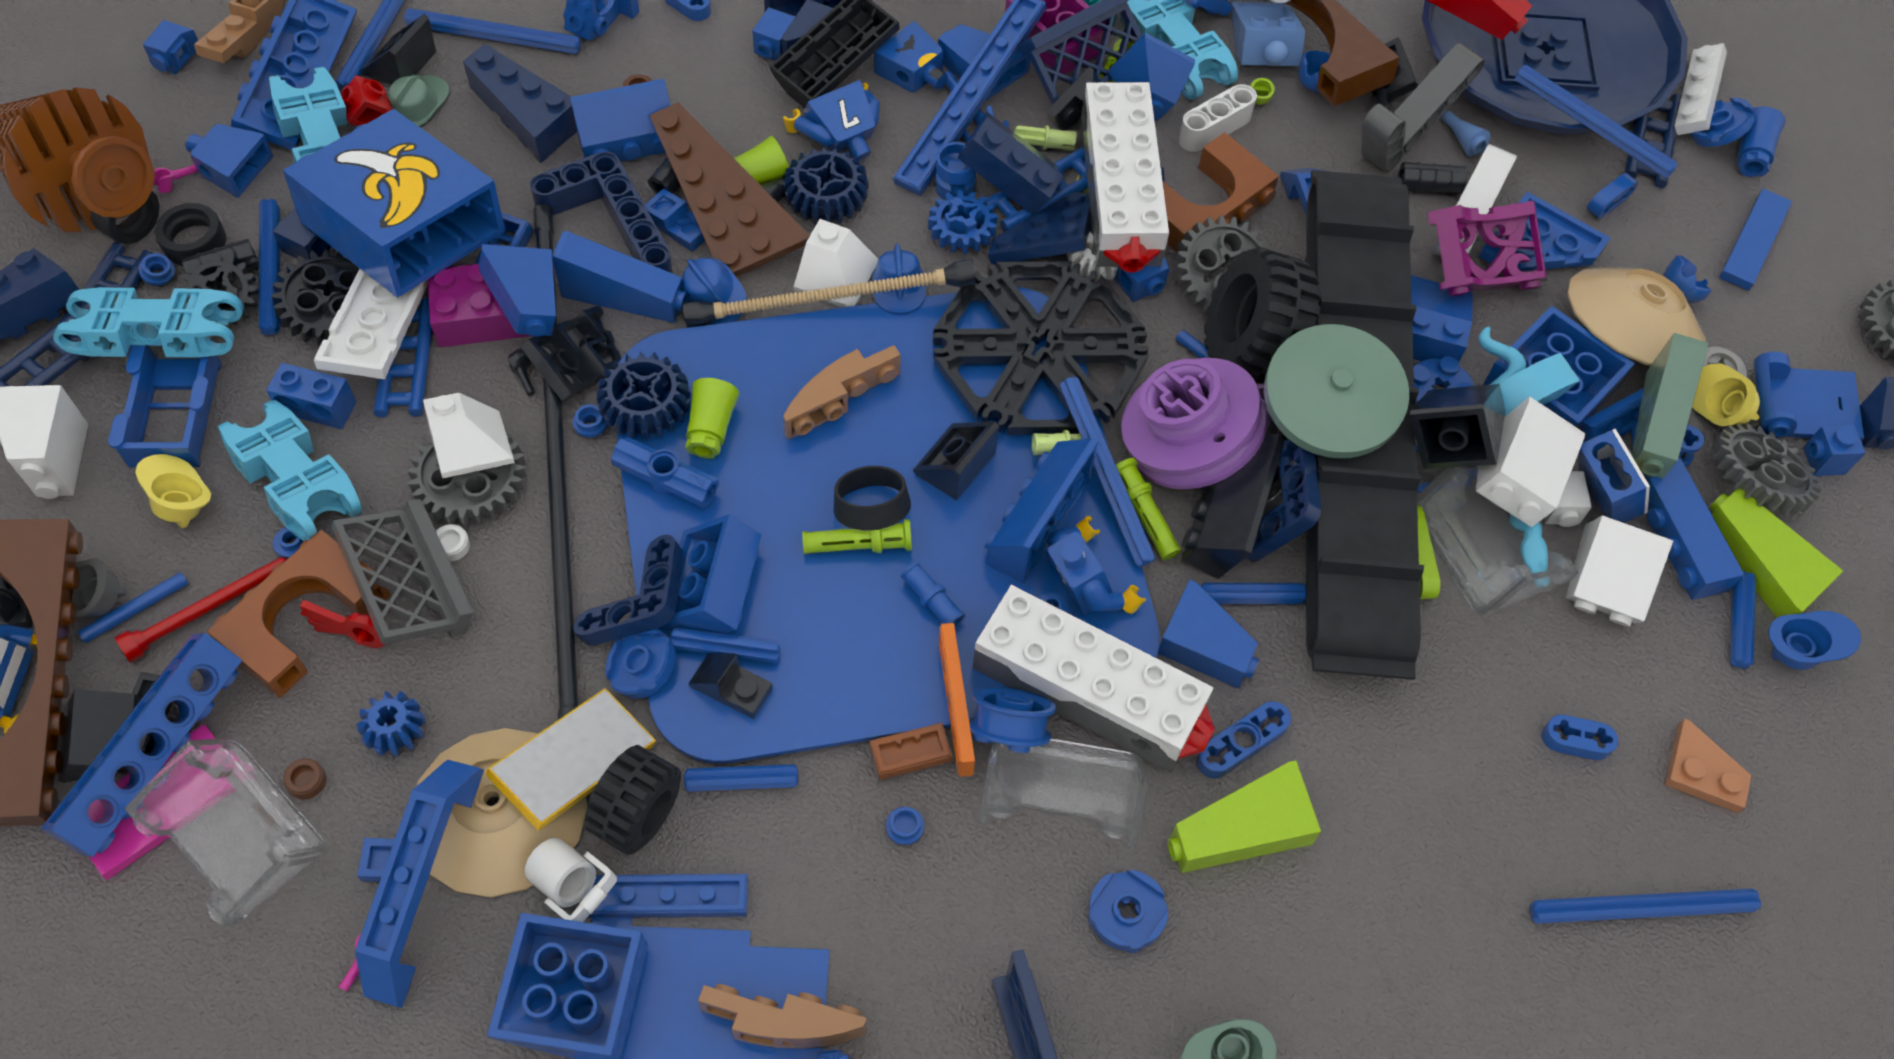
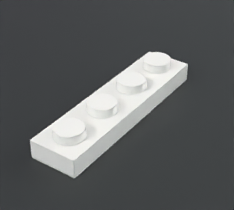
[1674,43,1727,135]

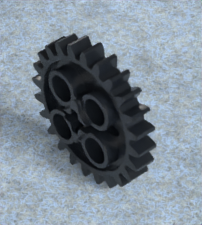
[272,249,359,346]

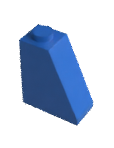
[938,24,1031,100]
[478,244,556,337]
[1158,579,1259,689]

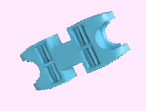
[1120,0,1238,100]
[269,67,347,163]
[53,287,244,357]
[218,400,362,541]

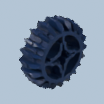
[783,146,869,224]
[596,352,691,441]

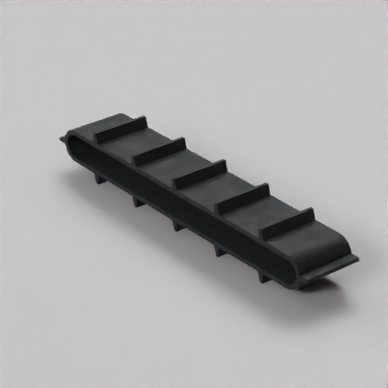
[1304,170,1424,680]

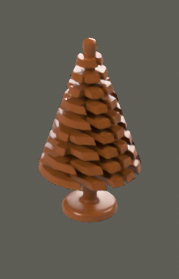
[0,87,155,232]

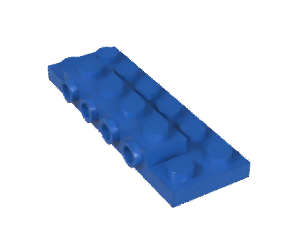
[231,0,357,150]

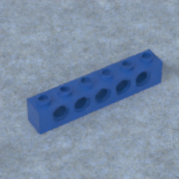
[40,633,242,857]

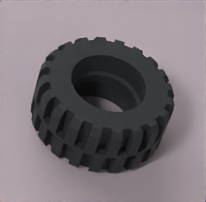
[1204,247,1321,383]

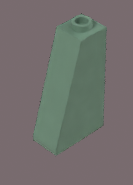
[1631,333,1708,479]

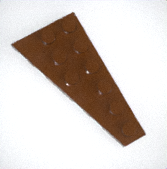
[649,102,810,277]

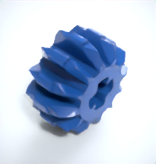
[357,690,426,757]

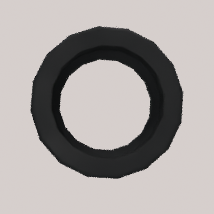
[90,191,160,244]
[154,203,227,266]

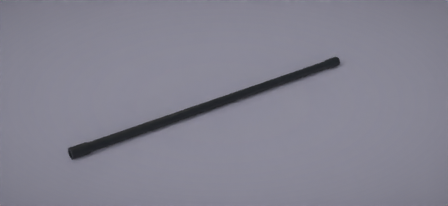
[533,204,578,720]

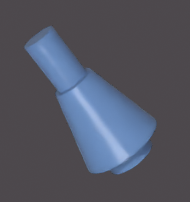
[1442,111,1490,156]

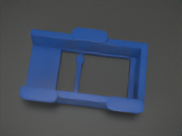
[108,345,222,467]

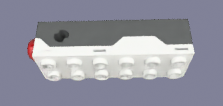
[1081,82,1169,273]
[972,585,1215,773]

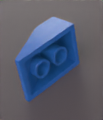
[1411,275,1473,362]

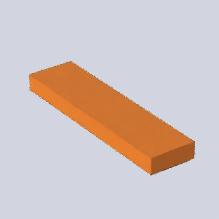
[938,623,975,777]

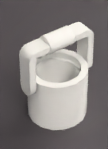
[525,838,617,922]

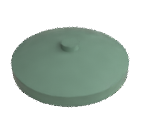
[1264,324,1409,458]

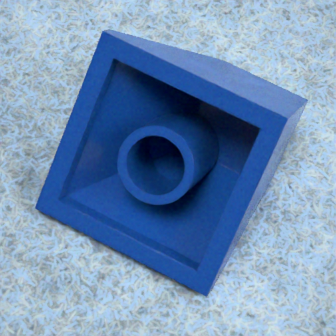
[1109,32,1195,121]

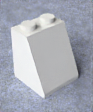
[0,385,88,499]
[1476,396,1585,527]
[1565,516,1673,627]

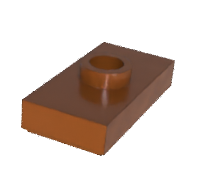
[869,723,953,780]

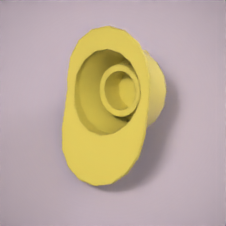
[1692,363,1760,427]
[135,454,211,529]

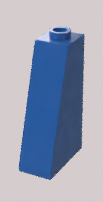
[552,231,688,323]

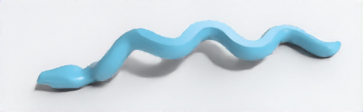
[1478,327,1548,583]

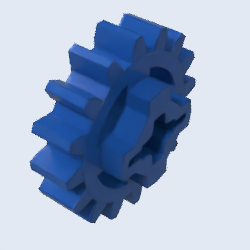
[928,190,998,254]

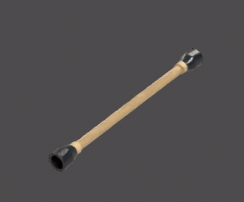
[683,259,976,328]

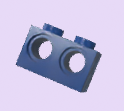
[266,362,357,429]

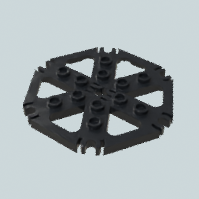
[933,261,1149,435]

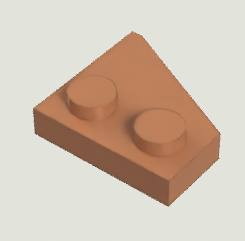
[1665,718,1752,813]

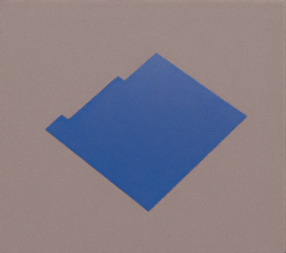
[591,917,829,1059]

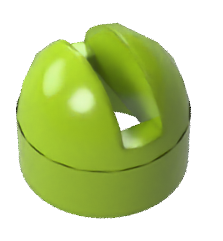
[1250,78,1275,105]

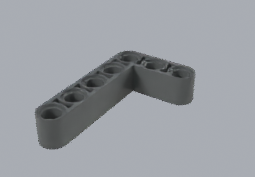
[1361,43,1485,173]

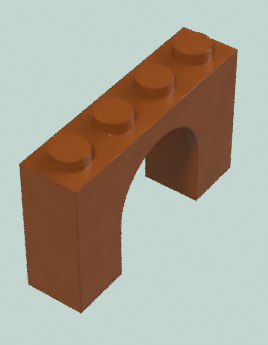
[1162,132,1279,252]
[207,530,391,699]

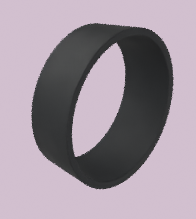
[833,466,911,530]

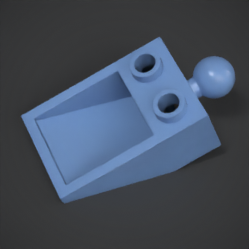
[1231,2,1306,66]

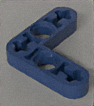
[1245,439,1321,562]
[573,534,684,646]

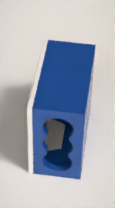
[1579,429,1650,523]

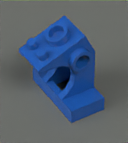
[563,0,640,40]

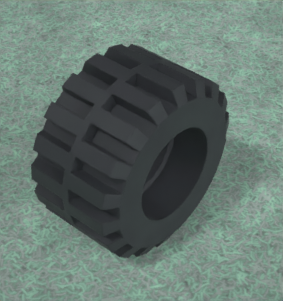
[584,745,681,855]

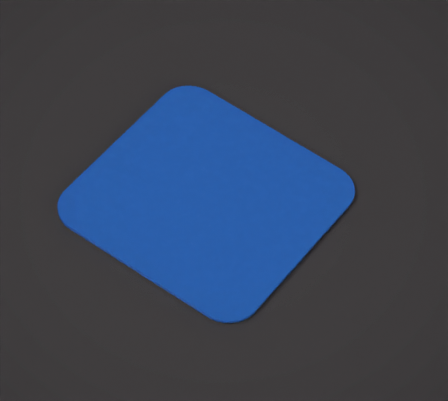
[617,287,1160,764]

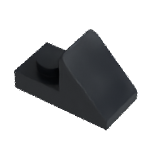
[1046,67,1101,131]
[688,653,773,719]

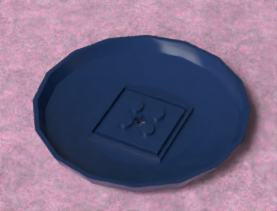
[1422,0,1688,135]

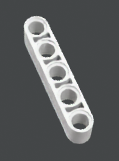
[1433,144,1517,257]

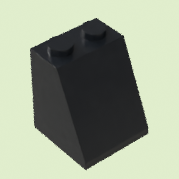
[1410,384,1506,470]

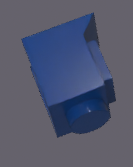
[142,20,198,74]

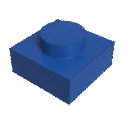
[357,838,395,882]

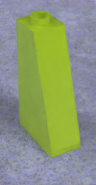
[1709,489,1843,618]
[1167,760,1321,873]

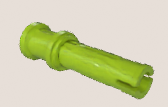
[1116,458,1182,561]
[802,519,912,554]

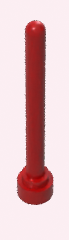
[114,557,287,663]

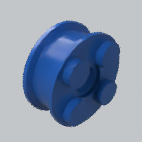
[969,687,1056,753]

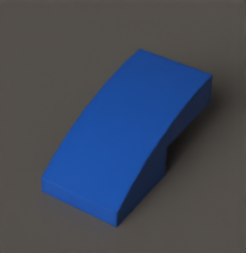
[645,189,705,252]

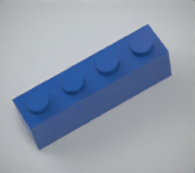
[1642,457,1744,600]

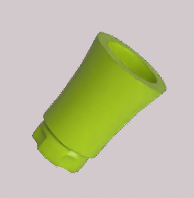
[734,135,789,184]
[685,378,740,459]

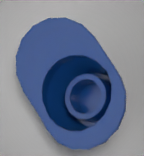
[872,244,926,314]
[682,258,747,325]
[1768,611,1861,670]

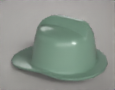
[388,75,449,127]
[1181,1019,1276,1059]

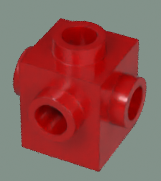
[341,75,392,126]

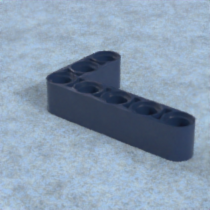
[530,151,673,274]

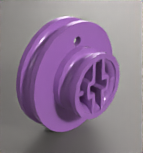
[1121,358,1268,489]

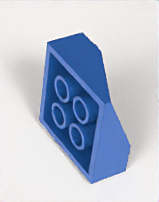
[1483,306,1635,427]
[487,913,648,1059]

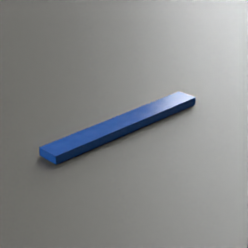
[893,0,1046,196]

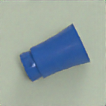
[1737,106,1786,177]

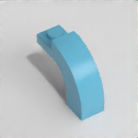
[1500,353,1580,416]

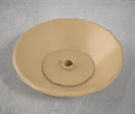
[1567,267,1706,366]
[416,728,587,898]

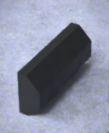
[769,0,900,108]

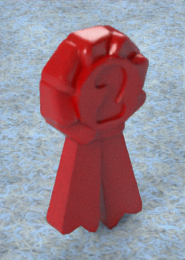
[300,600,386,648]

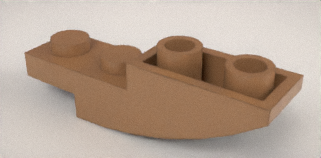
[194,0,286,63]
[783,345,901,440]
[698,984,867,1049]

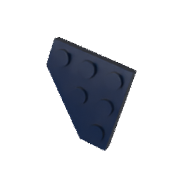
[988,192,1092,265]

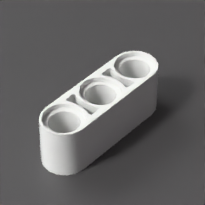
[1178,84,1257,152]

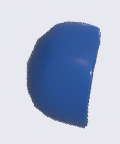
[1298,50,1330,94]
[1663,255,1712,303]

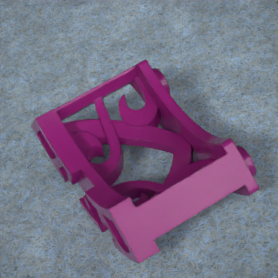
[1427,200,1547,297]

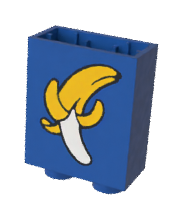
[283,109,505,298]

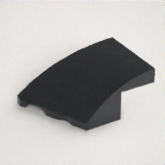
[521,305,622,401]

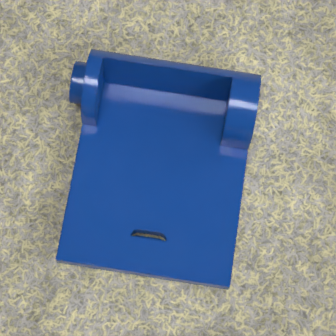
[1754,351,1864,442]

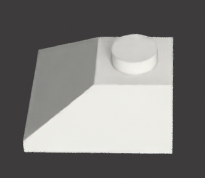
[794,219,878,307]
[423,393,514,478]

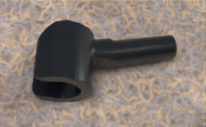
[508,348,535,396]

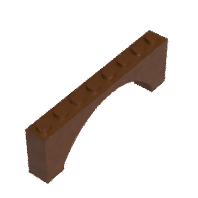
[1285,0,1399,106]
[0,519,83,826]

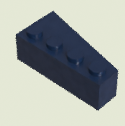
[463,43,577,163]
[0,248,85,340]

